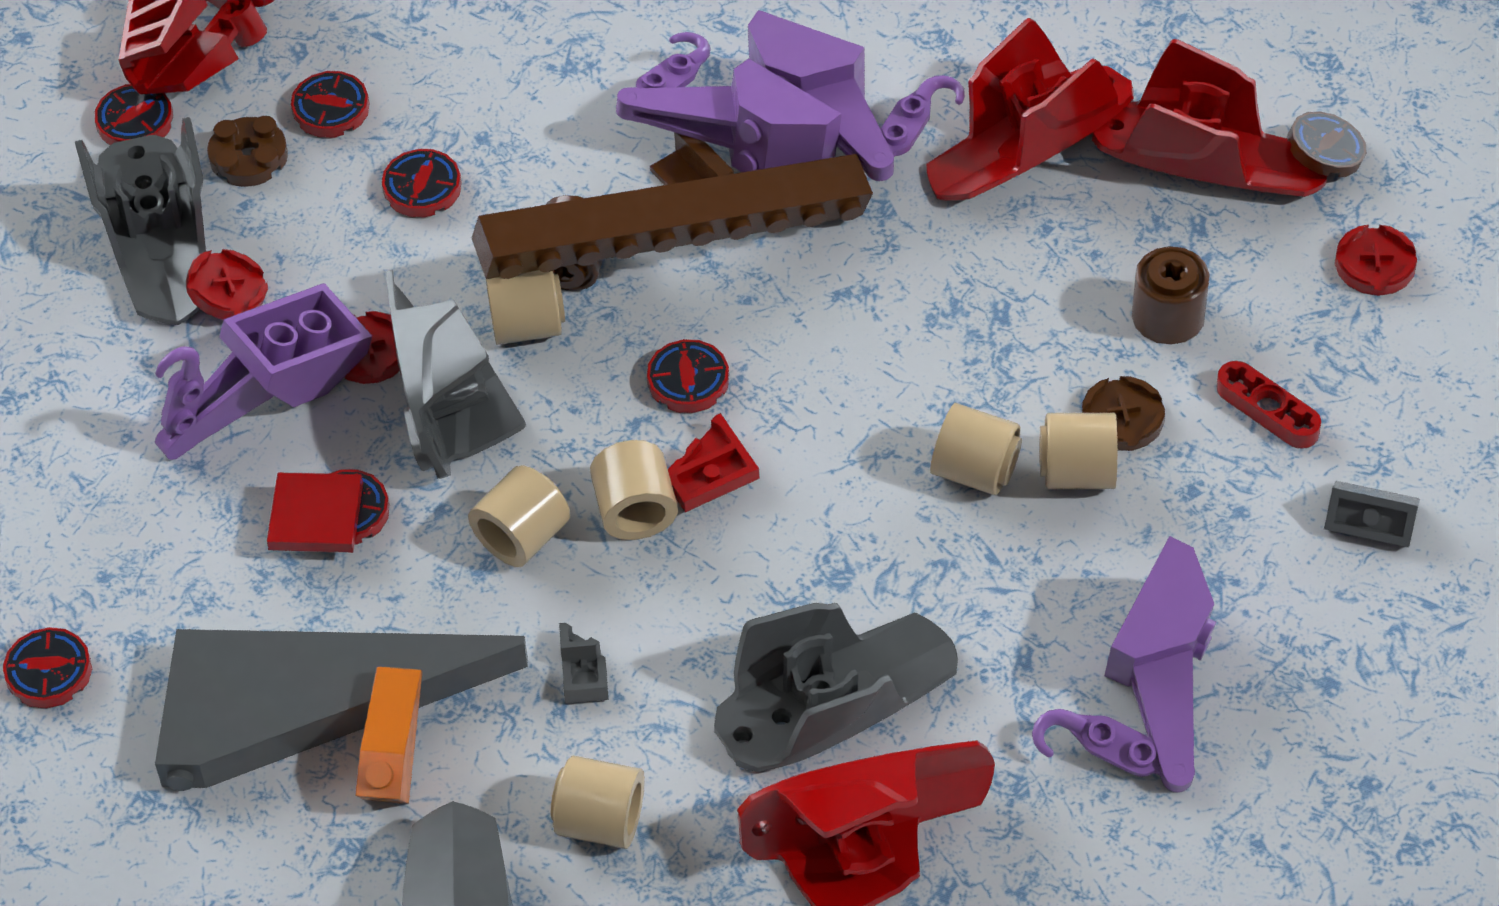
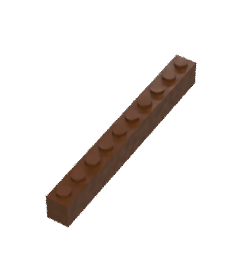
[471,154,873,279]

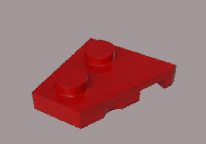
[668,413,760,512]

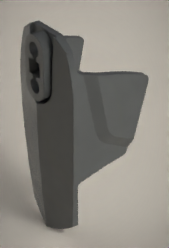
[75,117,206,325]
[386,269,526,479]
[714,603,958,772]
[402,801,513,906]

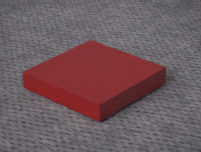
[267,472,363,553]

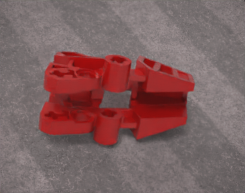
[118,0,274,94]

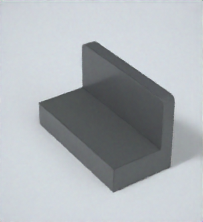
[1324,481,1420,547]

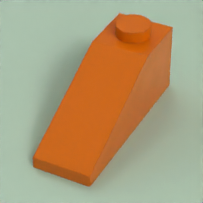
[355,667,422,804]

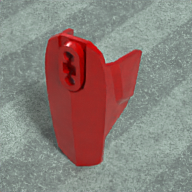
[926,18,1134,200]
[1092,39,1327,197]
[737,740,995,906]

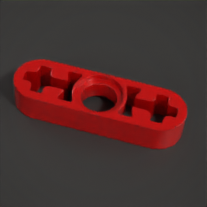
[1216,361,1322,449]

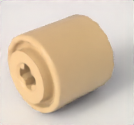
[485,270,565,345]
[930,403,1022,495]
[1039,413,1118,489]
[590,440,678,540]
[468,465,570,567]
[550,756,645,849]

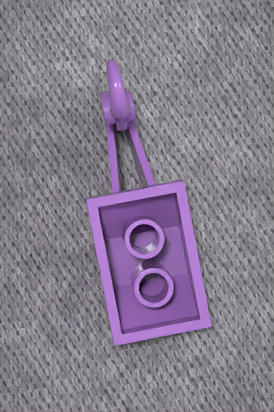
[748,10,965,181]
[616,32,842,172]
[155,283,372,460]
[1032,536,1217,793]

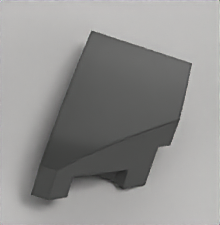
[559,623,609,704]

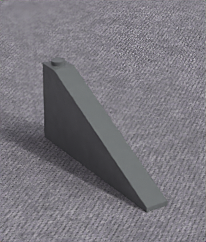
[155,629,528,791]

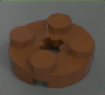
[207,116,288,187]

